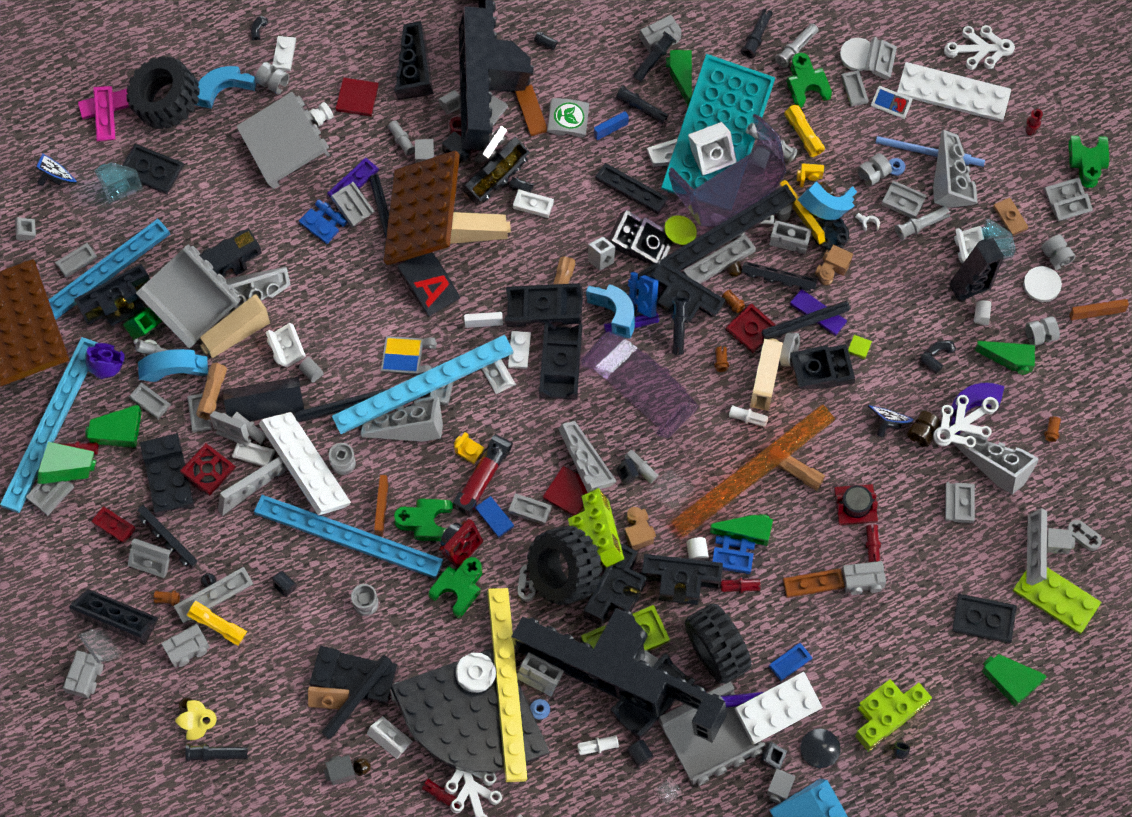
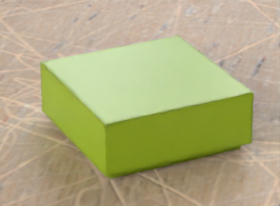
[848,335,872,359]

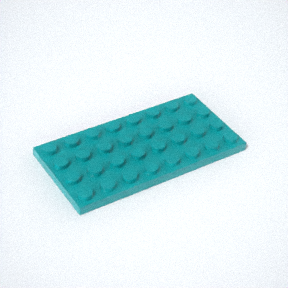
[661,54,775,213]

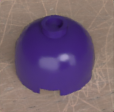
[85,343,125,379]

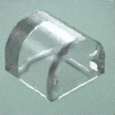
[653,777,682,806]

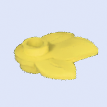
[175,700,216,740]

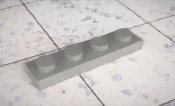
[683,234,756,284]
[1026,508,1047,586]
[174,567,254,624]

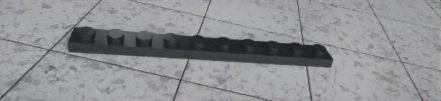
[628,184,796,296]

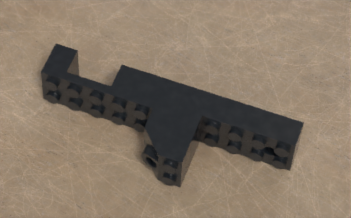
[458,0,534,151]
[511,608,727,743]

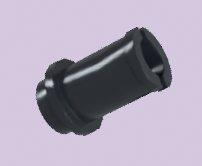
[534,31,558,51]
[509,177,534,193]
[919,351,944,374]

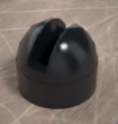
[201,573,217,588]
[893,742,910,759]

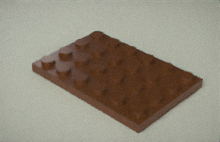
[383,150,460,265]

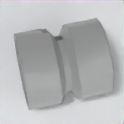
[255,62,289,94]
[857,153,892,187]
[1041,234,1076,270]
[1025,316,1060,346]
[329,443,356,475]
[351,584,379,616]

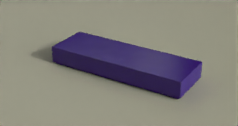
[327,158,379,197]
[790,289,847,336]

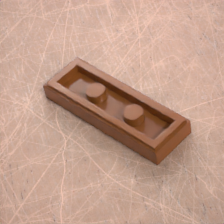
[515,84,547,136]
[1069,299,1129,320]
[374,475,389,536]
[782,568,845,598]

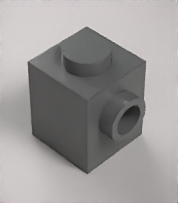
[324,755,356,786]

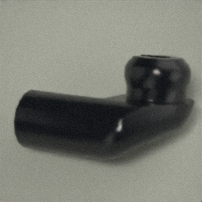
[250,16,268,41]
[926,340,956,357]

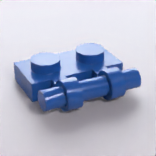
[299,200,347,244]
[628,272,658,318]
[712,535,755,574]

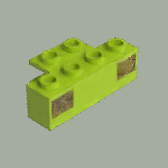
[568,488,624,567]
[855,679,932,751]

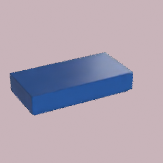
[594,112,629,140]
[475,496,514,538]
[769,642,812,682]

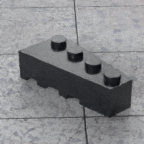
[394,21,434,100]
[949,238,1004,302]

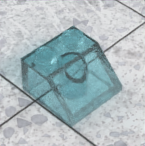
[94,162,143,204]

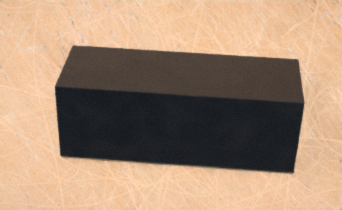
[223,376,304,422]
[69,589,159,645]

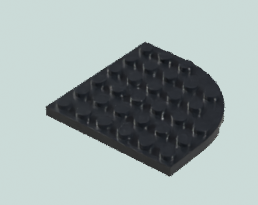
[391,648,550,774]

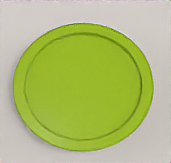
[665,215,697,245]

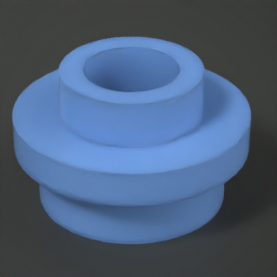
[889,158,905,176]
[530,699,550,720]

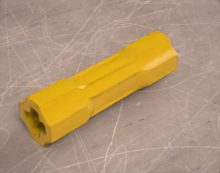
[784,105,825,157]
[187,601,247,646]

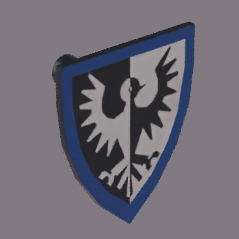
[36,153,77,186]
[868,405,914,437]

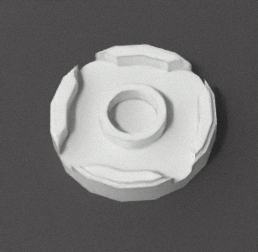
[840,38,871,71]
[1023,266,1062,302]
[456,653,496,693]

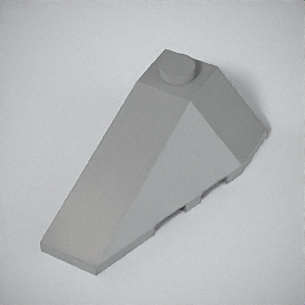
[933,130,978,208]
[221,267,291,320]
[361,396,443,442]
[953,432,1039,495]

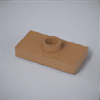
[993,197,1028,236]
[308,686,349,709]

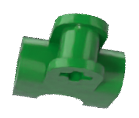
[786,53,832,108]
[1068,135,1109,188]
[394,499,453,541]
[428,557,482,618]

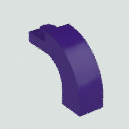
[949,383,1005,435]

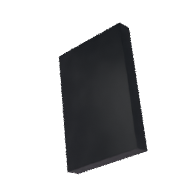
[118,143,184,195]
[952,593,1017,644]

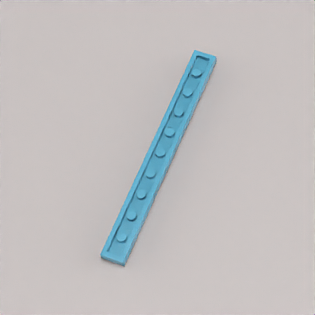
[332,335,513,434]
[0,337,98,513]

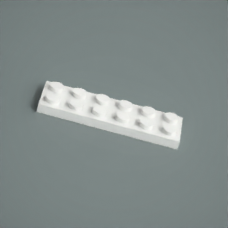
[897,62,1011,122]
[259,412,351,516]

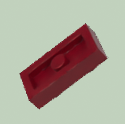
[91,506,136,544]

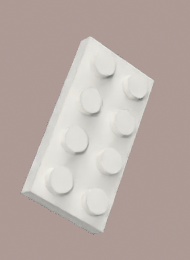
[734,672,823,745]

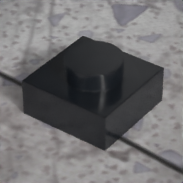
[616,458,639,486]

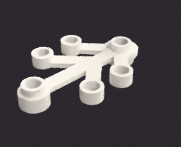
[944,25,1015,70]
[933,395,998,449]
[445,769,502,817]

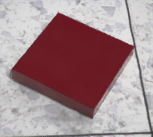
[336,77,379,117]
[725,303,776,353]
[543,466,588,516]

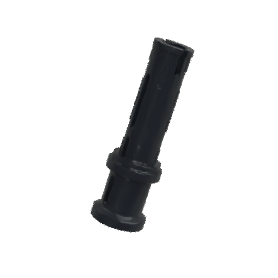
[740,8,773,59]
[632,31,677,82]
[615,85,669,124]
[671,296,689,355]
[185,744,248,762]

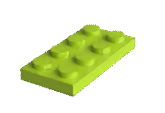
[1013,567,1102,635]
[581,605,670,652]

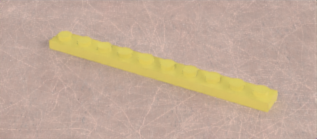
[487,588,527,782]

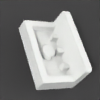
[954,226,984,263]
[266,323,306,367]

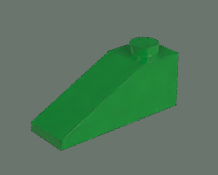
[666,50,692,106]
[123,306,162,340]
[975,341,1035,375]
[710,514,773,546]

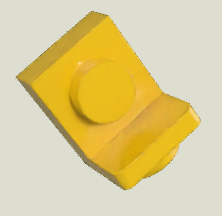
[797,164,824,187]
[454,432,485,464]

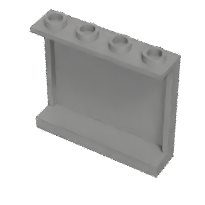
[237,92,330,189]
[136,244,241,348]
[659,681,765,785]

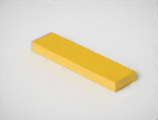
[780,180,825,245]

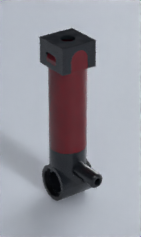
[453,434,513,517]

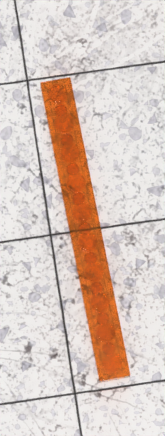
[671,404,835,538]

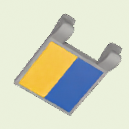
[381,336,437,375]

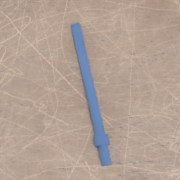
[876,136,985,167]

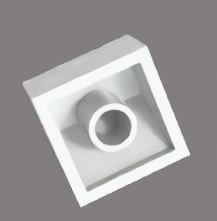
[688,122,736,175]

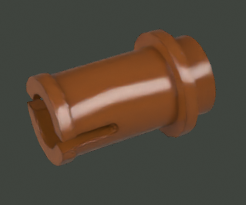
[722,289,745,313]
[714,346,729,372]
[1044,416,1061,442]
[154,590,180,606]

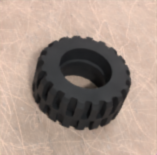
[126,56,200,129]
[526,526,602,605]
[684,604,752,684]

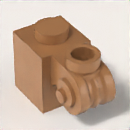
[815,245,854,285]
[624,507,656,550]

